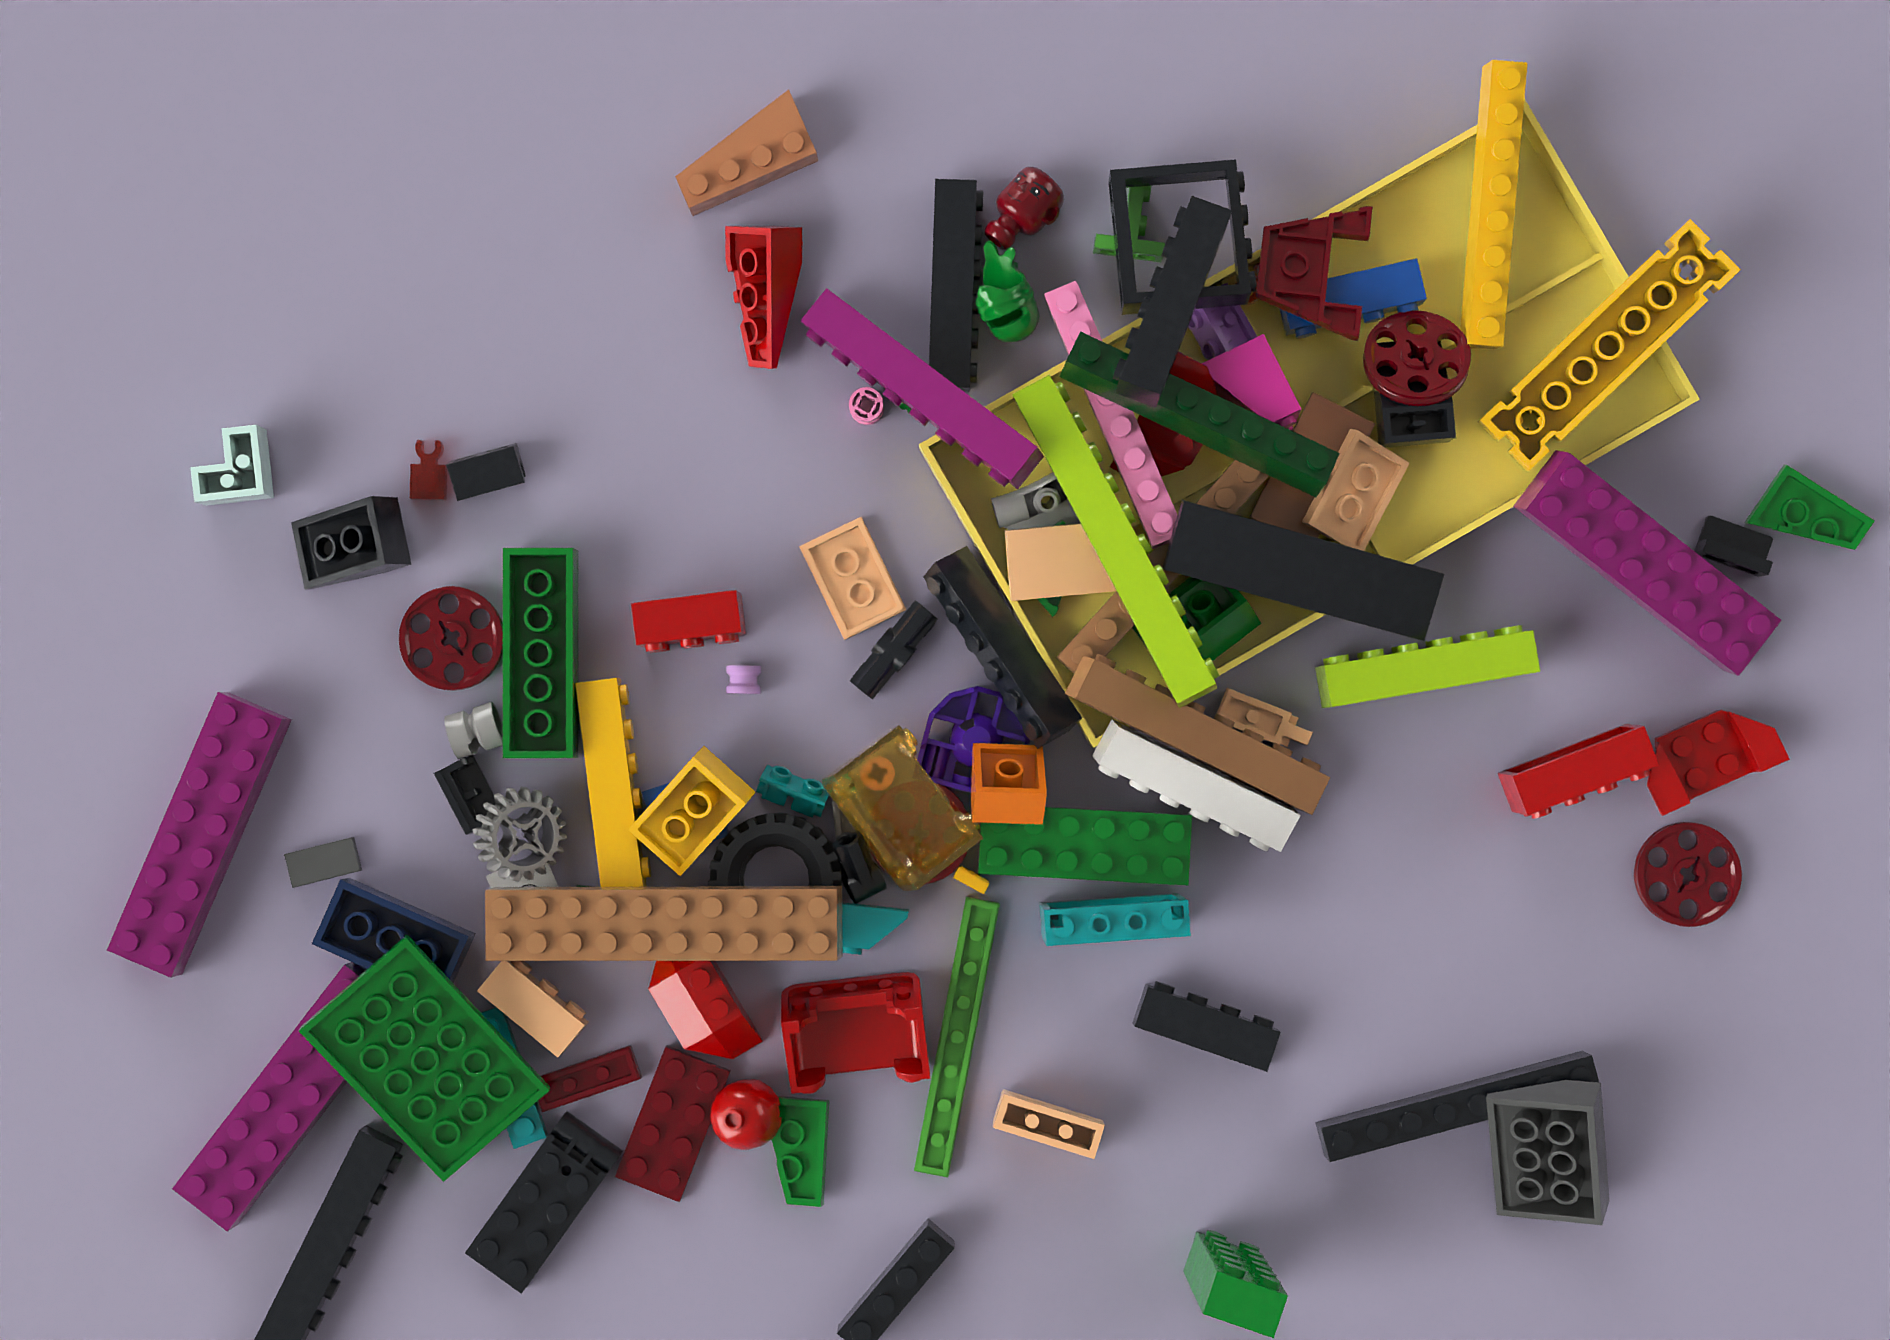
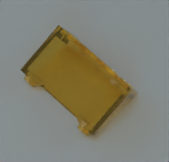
[822,725,983,891]

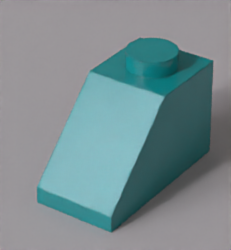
[842,902,909,955]

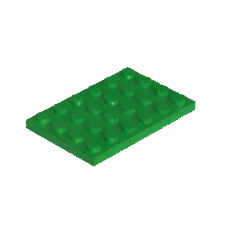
[299,935,550,1182]

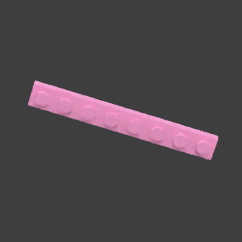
[1044,281,1177,549]

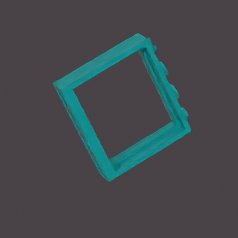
[1039,893,1191,946]

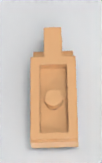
[1217,688,1313,747]

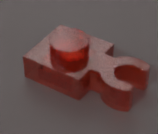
[409,440,447,500]

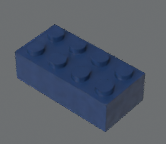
[312,878,476,984]

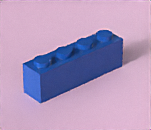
[1280,258,1427,338]

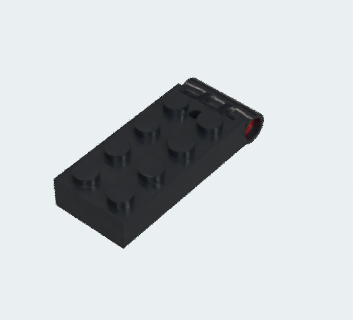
[465,1111,623,1294]

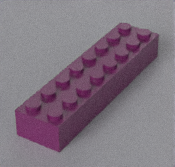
[1513,450,1782,676]
[106,692,292,978]
[172,962,365,1232]

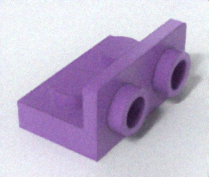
[1188,283,1257,360]

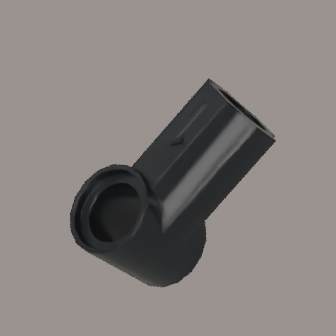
[832,831,887,904]

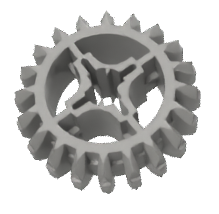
[472,787,568,882]

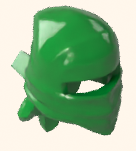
[976,240,1040,342]

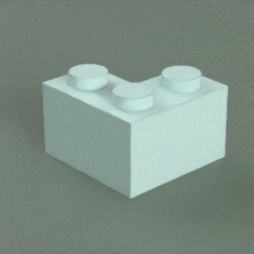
[190,425,274,506]

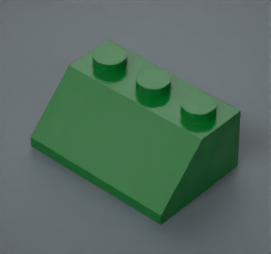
[1132,577,1262,661]

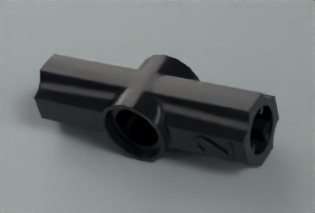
[850,600,938,700]

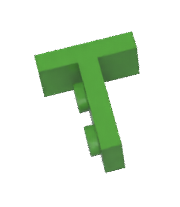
[1093,186,1165,263]

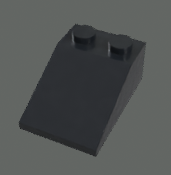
[291,496,411,590]

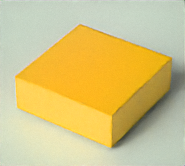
[953,865,990,894]

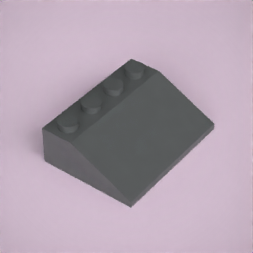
[1486,1080,1609,1225]

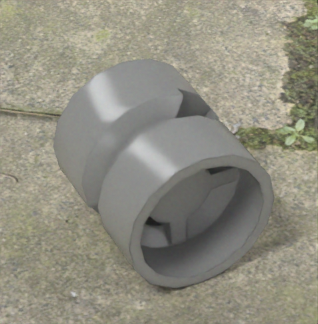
[444,702,503,759]

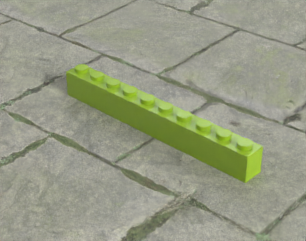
[1012,375,1220,708]

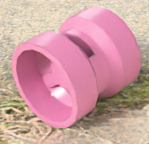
[849,387,884,425]

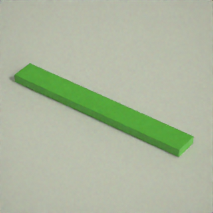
[914,896,1000,1178]

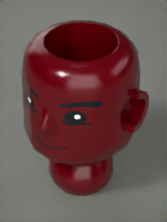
[985,167,1064,250]

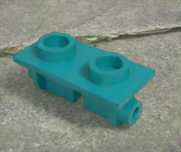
[756,765,831,818]

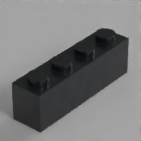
[1132,981,1281,1072]
[837,1218,955,1340]

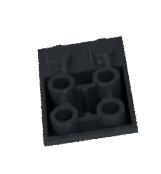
[1373,340,1456,448]

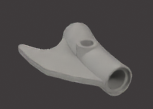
[991,472,1080,530]

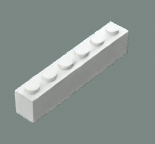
[1092,719,1301,852]

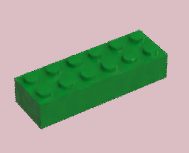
[503,548,578,758]
[978,806,1192,886]
[1183,1230,1288,1338]

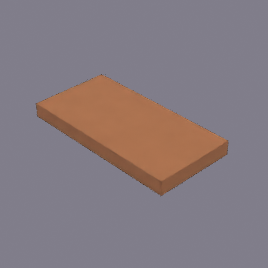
[1249,392,1375,538]

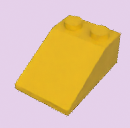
[628,746,756,876]

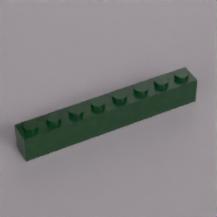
[1059,331,1340,497]

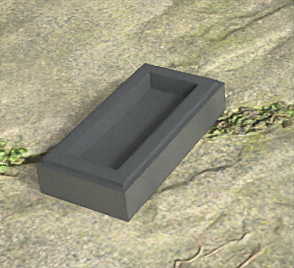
[284,837,362,888]

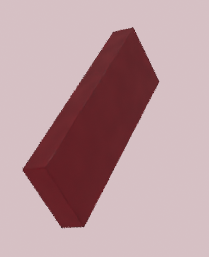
[538,1045,642,1112]

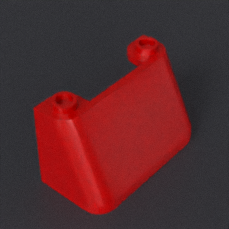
[781,972,930,1094]

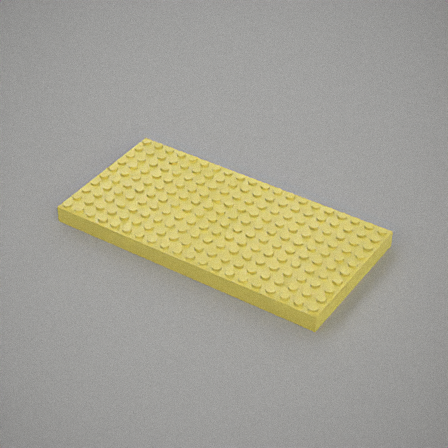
[919,99,1700,748]

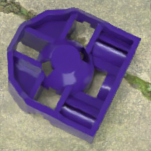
[913,686,1031,793]

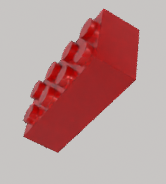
[1497,724,1659,819]

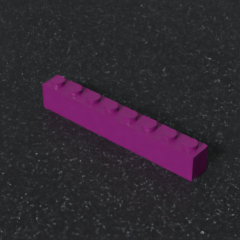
[800,288,1044,490]

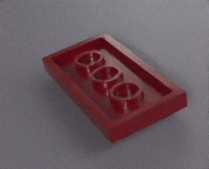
[615,1045,731,1202]

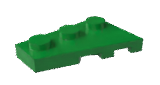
[1744,464,1875,550]
[771,1096,829,1207]

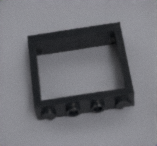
[1108,159,1256,315]

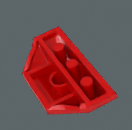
[648,961,763,1059]

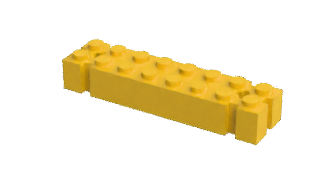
[1478,219,1741,471]

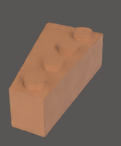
[675,89,818,216]

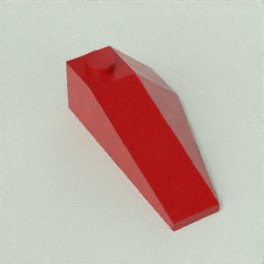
[725,226,803,369]

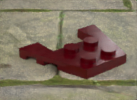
[1255,206,1373,341]

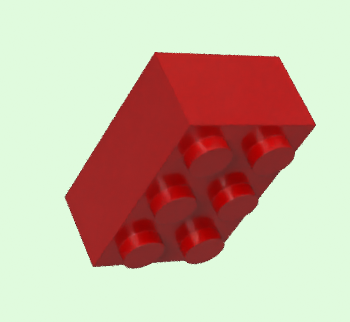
[631,590,746,653]

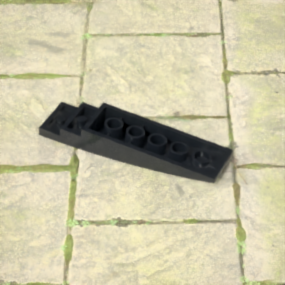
[1162,500,1445,641]

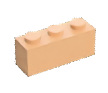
[477,961,589,1058]
[993,1089,1105,1159]

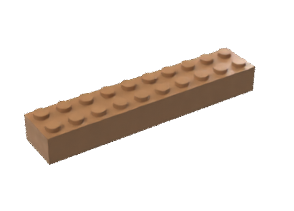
[485,886,843,961]

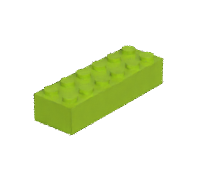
[1315,625,1541,708]

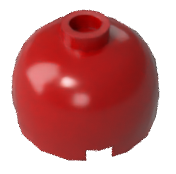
[710,1079,782,1150]

